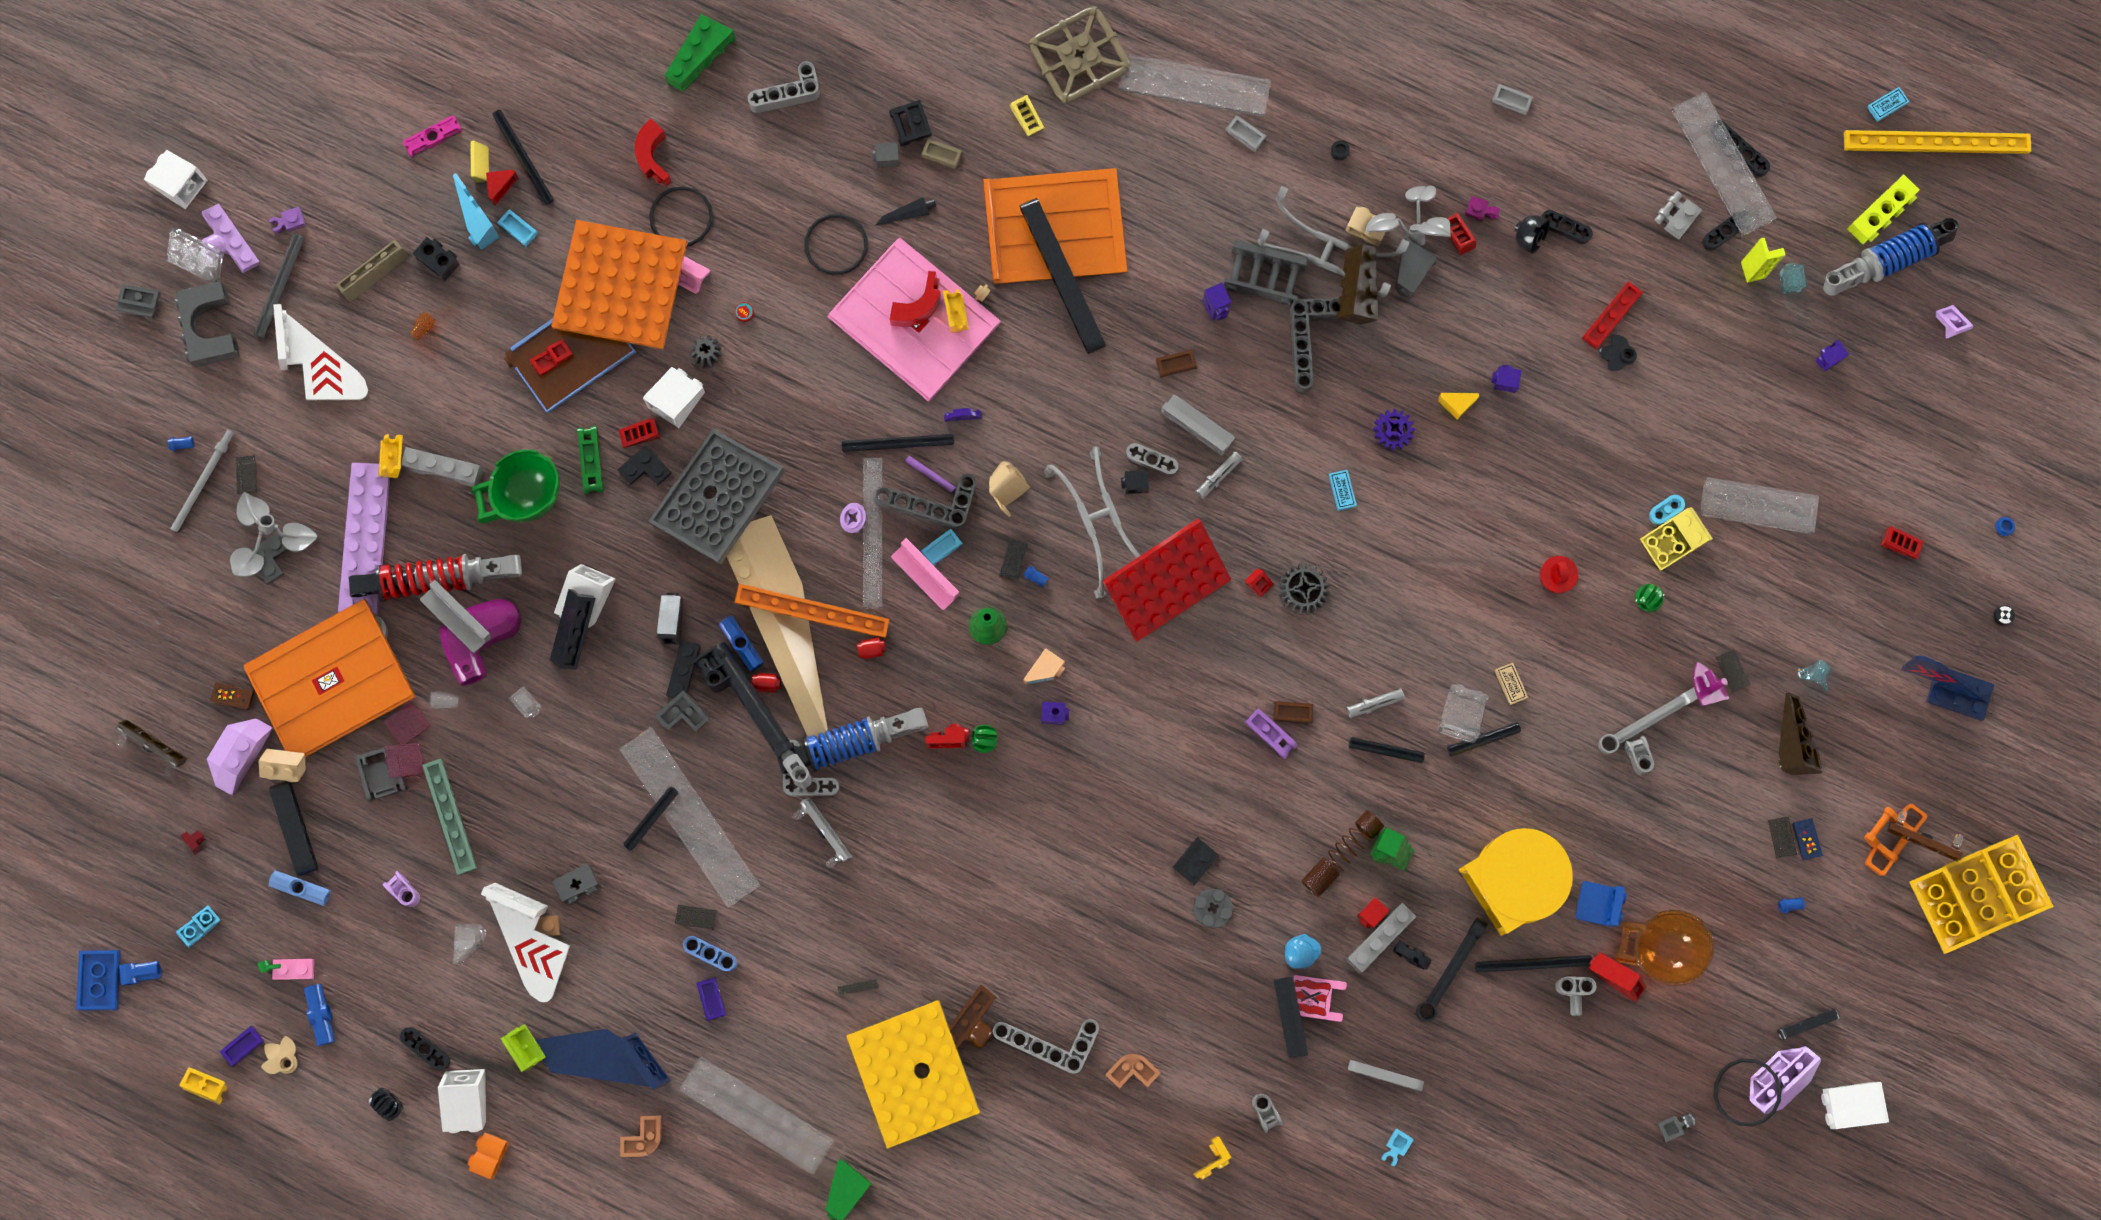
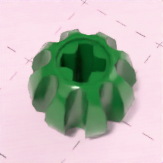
[1635,583,1664,612]
[971,724,997,753]

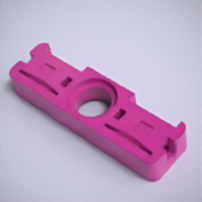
[403,116,462,157]

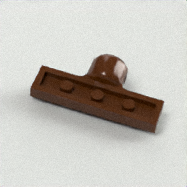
[949,985,997,1050]

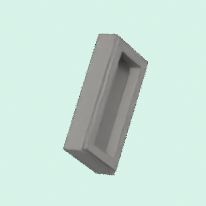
[1492,84,1533,115]
[1225,115,1266,152]

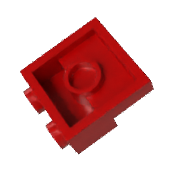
[925,724,969,749]

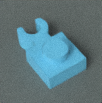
[1381,1128,1414,1166]

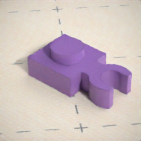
[269,207,306,233]

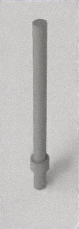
[170,429,234,532]

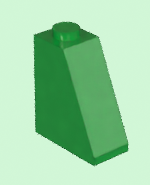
[825,1159,872,1220]

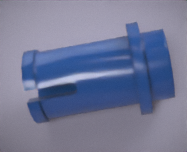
[168,436,194,452]
[1023,566,1049,588]
[1778,897,1805,914]

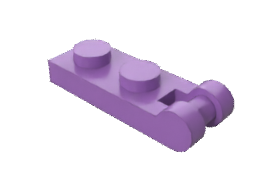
[1245,708,1298,759]

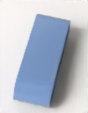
[683,936,738,972]

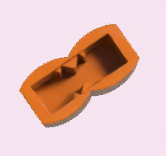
[468,1133,509,1180]

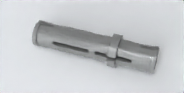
[1195,452,1243,499]
[1346,688,1405,718]

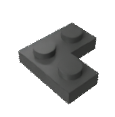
[251,533,288,585]
[655,689,710,731]

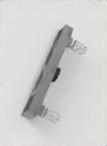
[792,798,852,868]

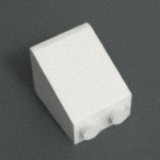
[144,150,208,209]
[643,367,705,428]
[554,564,616,628]
[438,1069,486,1133]
[1821,1082,1889,1129]

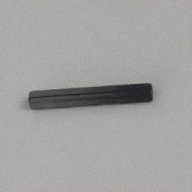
[1447,722,1521,756]
[1349,737,1425,763]
[623,787,678,850]

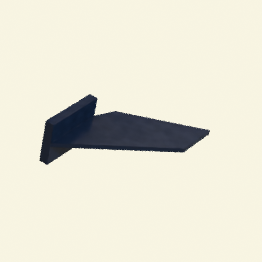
[535,1029,671,1090]

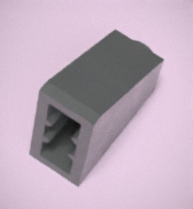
[1395,238,1438,299]

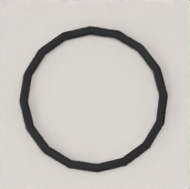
[649,186,713,246]
[804,214,868,275]
[1713,1058,1782,1127]

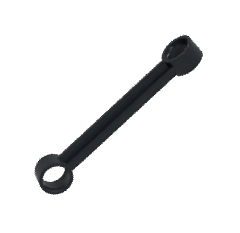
[1416,917,1488,1022]

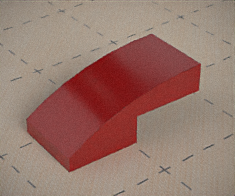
[530,339,573,377]

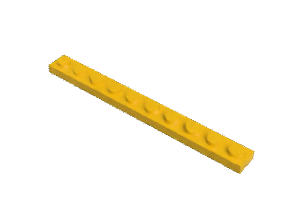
[1844,130,2031,154]

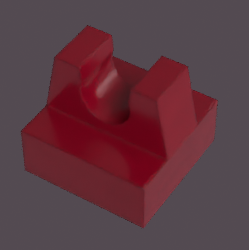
[181,830,206,855]

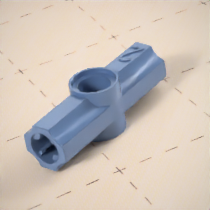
[268,870,331,906]

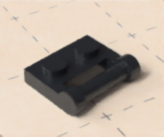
[889,100,932,146]

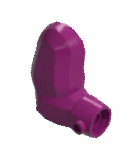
[440,599,521,686]

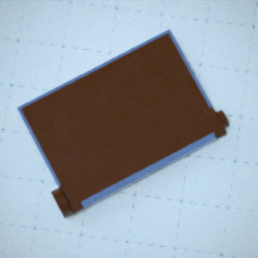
[504,318,636,414]

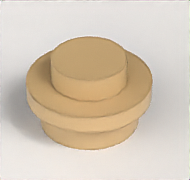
[974,284,991,302]

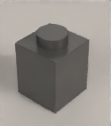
[872,142,899,168]

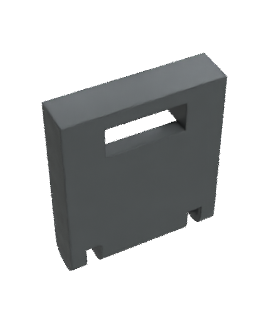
[355,745,406,802]

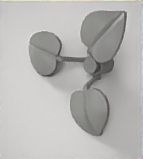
[1366,185,1451,246]
[230,492,317,577]

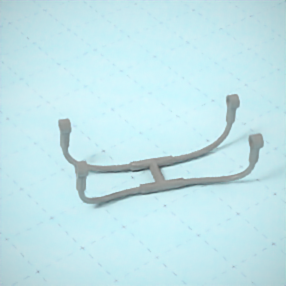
[1257,186,1409,298]
[1043,446,1140,599]

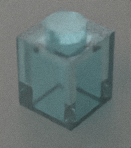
[1779,263,1807,293]

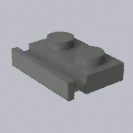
[115,284,161,319]

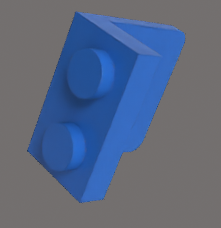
[1575,881,1627,927]

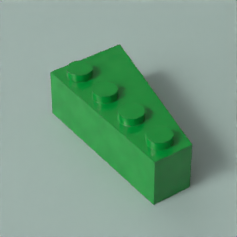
[665,14,736,92]

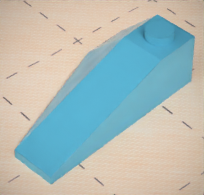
[453,173,500,250]

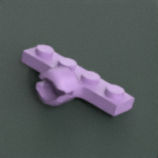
[201,204,259,273]

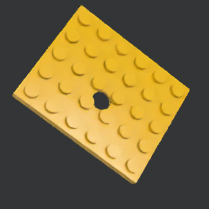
[847,1000,980,1149]

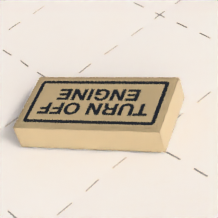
[1494,663,1528,706]

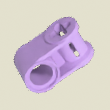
[383,870,420,907]

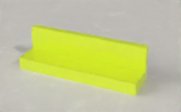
[1741,238,1785,283]

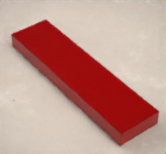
[1582,281,1643,350]

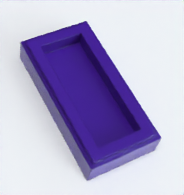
[696,977,727,1021]
[220,1026,264,1067]

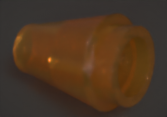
[410,311,436,340]

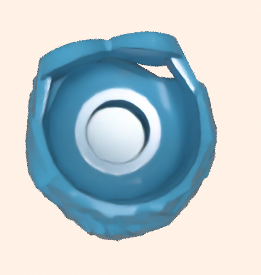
[1285,934,1321,969]

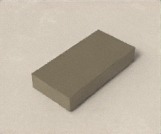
[921,138,962,169]

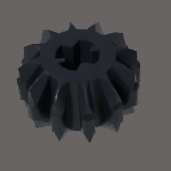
[369,1087,404,1121]

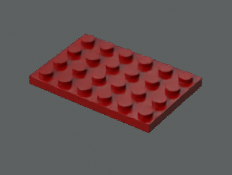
[1102,519,1231,642]

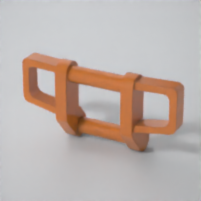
[1864,804,1928,876]

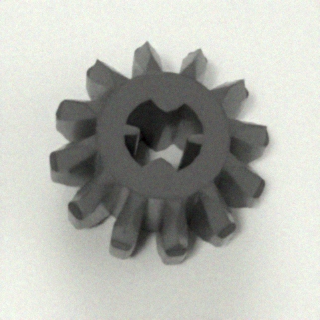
[690,335,722,368]

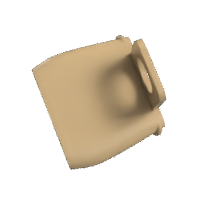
[989,461,1030,517]

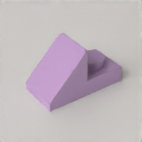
[1936,305,1973,339]

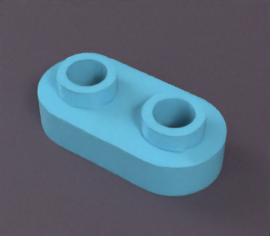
[1649,495,1685,525]

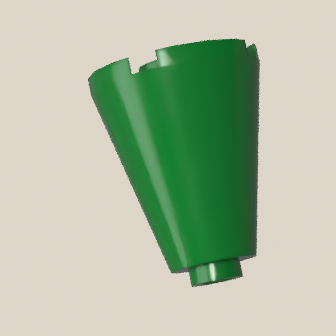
[969,607,1007,645]

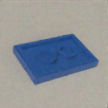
[76,950,121,1011]

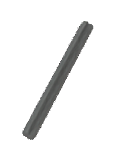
[254,234,304,338]

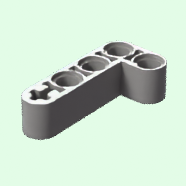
[748,61,820,113]

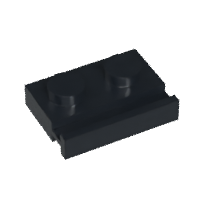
[1172,837,1219,885]

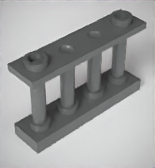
[1223,240,1308,306]

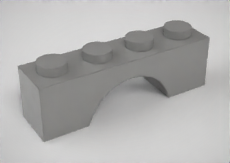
[401,447,484,487]
[1346,903,1416,974]

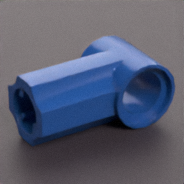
[119,961,162,986]

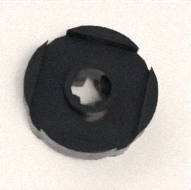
[1392,940,1432,970]

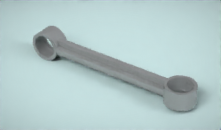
[1598,687,1698,754]

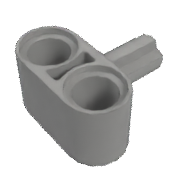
[1555,977,1597,1016]

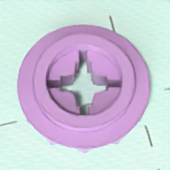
[840,503,868,533]

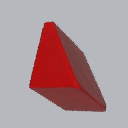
[1245,568,1274,597]

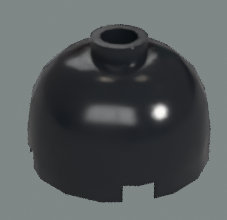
[1515,215,1550,254]

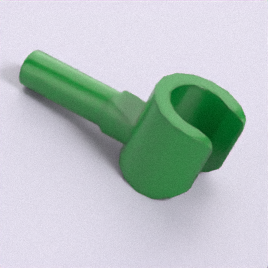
[257,960,281,973]

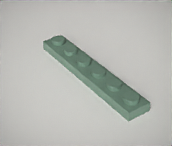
[422,758,477,875]

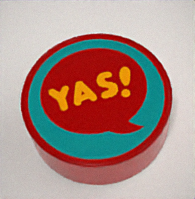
[735,302,754,322]

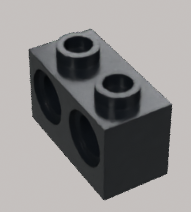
[412,237,460,281]

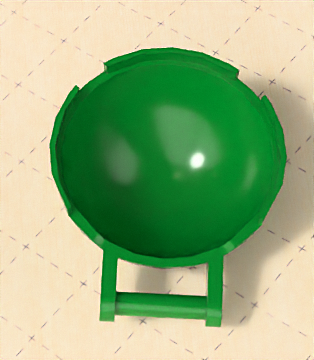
[472,449,560,524]

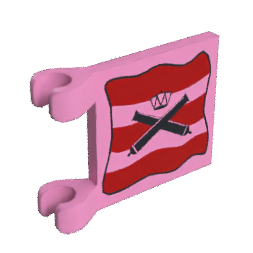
[1294,975,1347,1022]

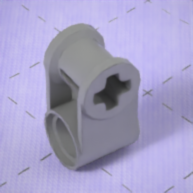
[1624,736,1654,775]
[1252,1094,1283,1134]

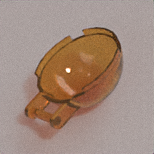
[1615,909,1714,986]

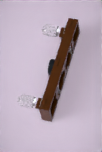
[1887,810,1963,862]

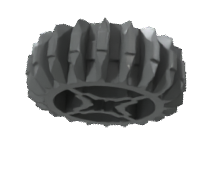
[1278,564,1330,615]

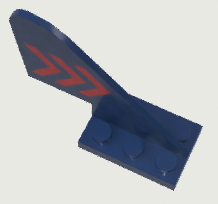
[1901,656,1994,721]

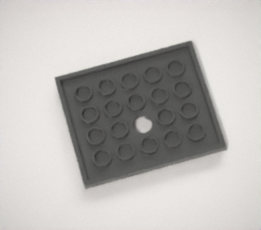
[648,429,786,565]

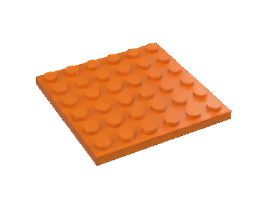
[551,220,688,349]

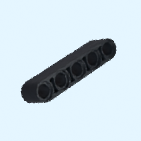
[269,781,318,876]

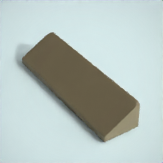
[336,240,409,302]

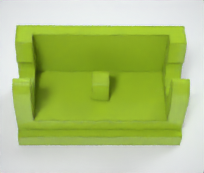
[501,1024,546,1072]

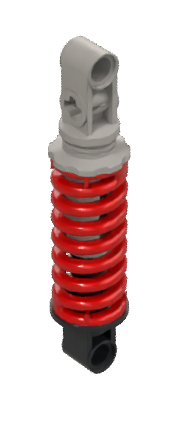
[348,554,522,601]

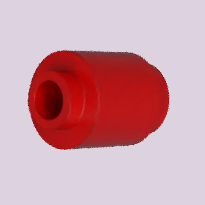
[857,637,886,659]
[752,673,781,693]

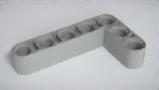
[993,1019,1099,1074]

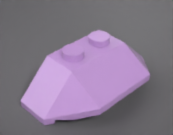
[207,719,274,796]
[1750,1046,1821,1114]

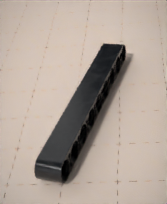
[1019,198,1106,354]

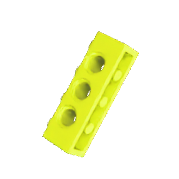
[1847,174,1920,244]

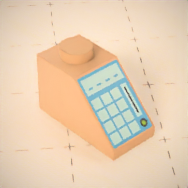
[1023,648,1065,685]

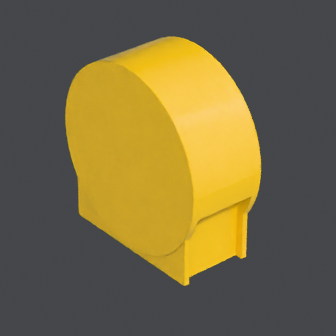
[1458,828,1573,936]

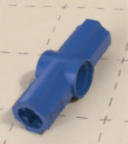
[718,615,764,672]
[304,984,336,1046]

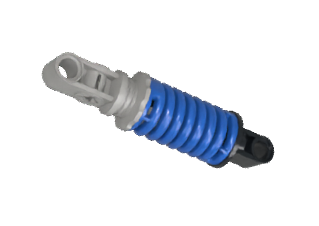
[1823,218,1959,296]
[777,708,929,774]

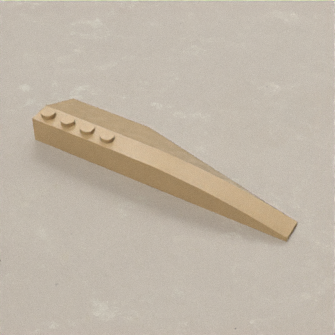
[727,515,828,740]

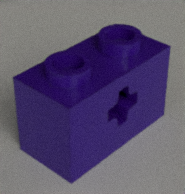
[1203,283,1232,320]

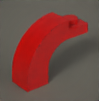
[634,118,672,187]
[890,271,941,327]

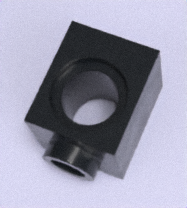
[1121,470,1149,494]

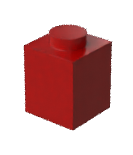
[1357,897,1390,929]

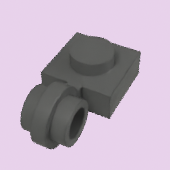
[1657,1113,1697,1142]

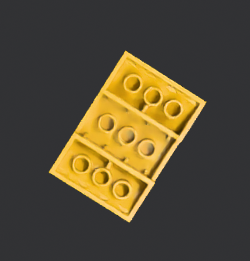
[1909,835,2054,954]

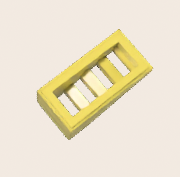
[1009,95,1044,136]

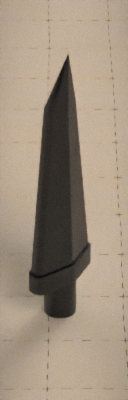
[875,197,936,226]

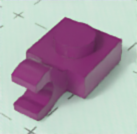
[1465,196,1500,221]

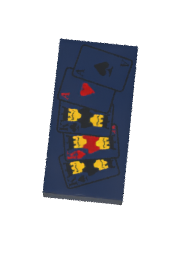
[1792,818,1823,861]

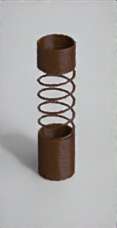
[1301,810,1384,897]

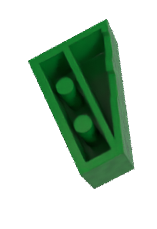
[1369,827,1414,871]

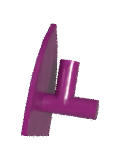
[1693,662,1730,706]

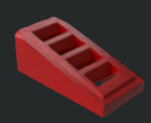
[1447,213,1476,255]
[618,417,660,448]
[1881,526,1924,559]

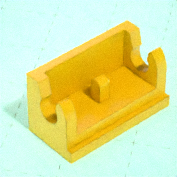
[943,289,969,333]
[378,434,403,478]
[179,1067,227,1105]

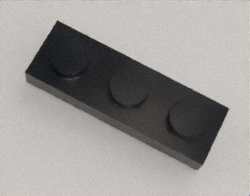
[666,640,700,698]

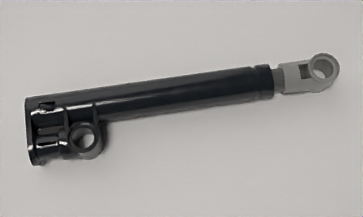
[693,642,812,788]

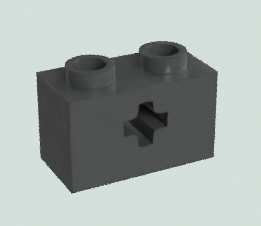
[552,863,601,905]

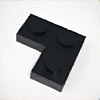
[618,445,672,486]

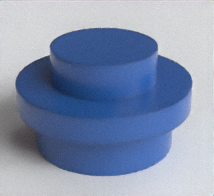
[1995,517,2015,536]

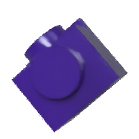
[1816,339,1849,371]

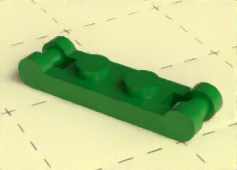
[577,426,604,494]

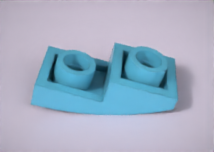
[176,906,221,948]

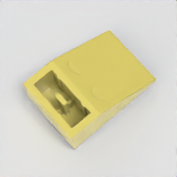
[1640,507,1713,571]

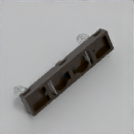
[116,720,187,777]

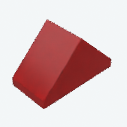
[486,169,519,206]

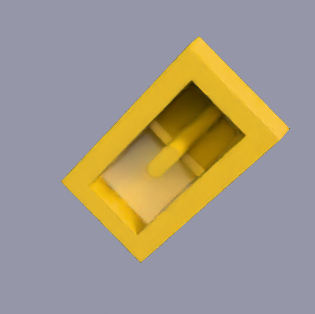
[1438,393,1479,420]

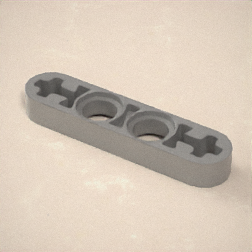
[1347,1060,1424,1091]

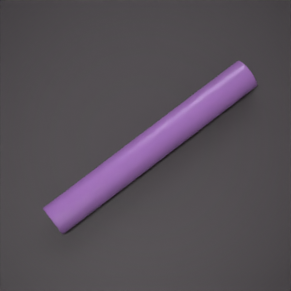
[905,456,956,493]

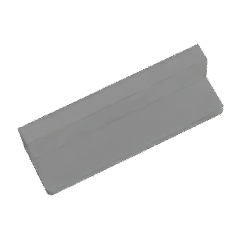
[1161,395,1235,456]
[420,580,491,653]

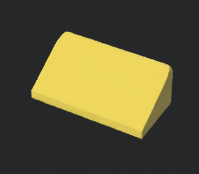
[471,141,489,183]

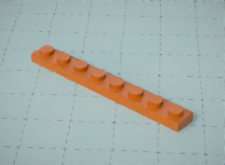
[734,583,889,638]

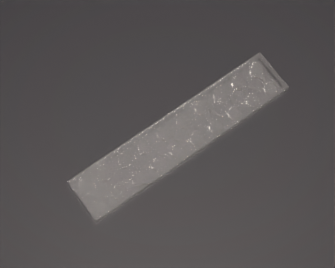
[619,727,761,908]

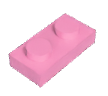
[272,959,314,980]

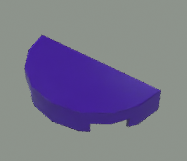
[944,408,982,422]

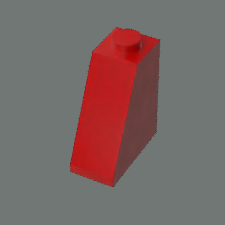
[1589,952,1646,1002]

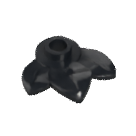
[1599,334,1637,371]

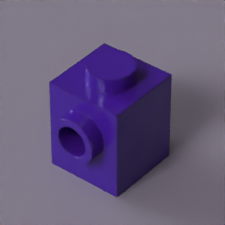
[1491,365,1522,393]
[1041,702,1069,725]

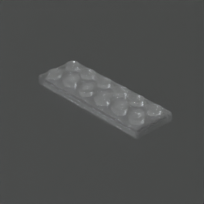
[1700,477,1819,534]

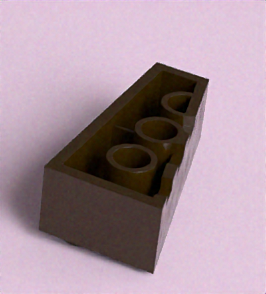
[1336,244,1378,325]

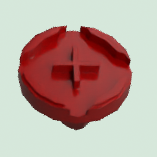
[1540,556,1578,594]

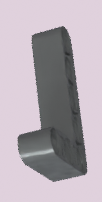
[1289,298,1341,394]
[874,473,976,530]

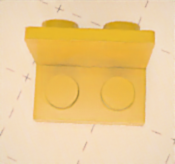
[1193,1136,1232,1180]

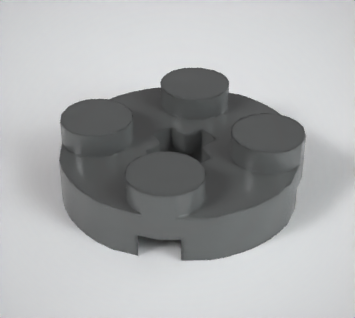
[1193,889,1233,928]

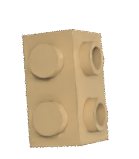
[259,749,306,782]

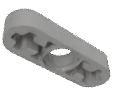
[1126,443,1178,476]

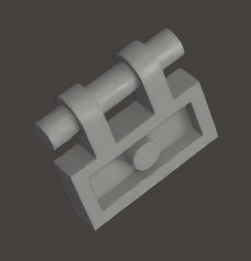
[1655,191,1702,240]

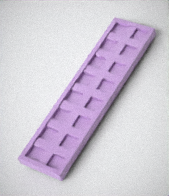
[338,463,390,615]

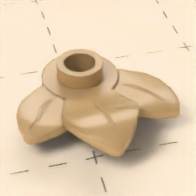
[261,1036,298,1074]

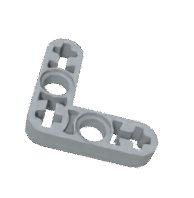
[783,740,840,797]

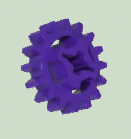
[1373,409,1415,451]

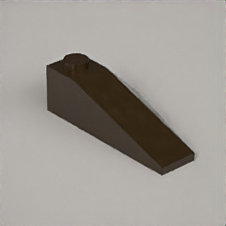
[1779,692,1823,775]

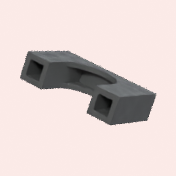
[175,281,240,367]

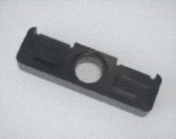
[1777,1009,1840,1039]

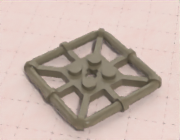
[1028,6,1131,104]

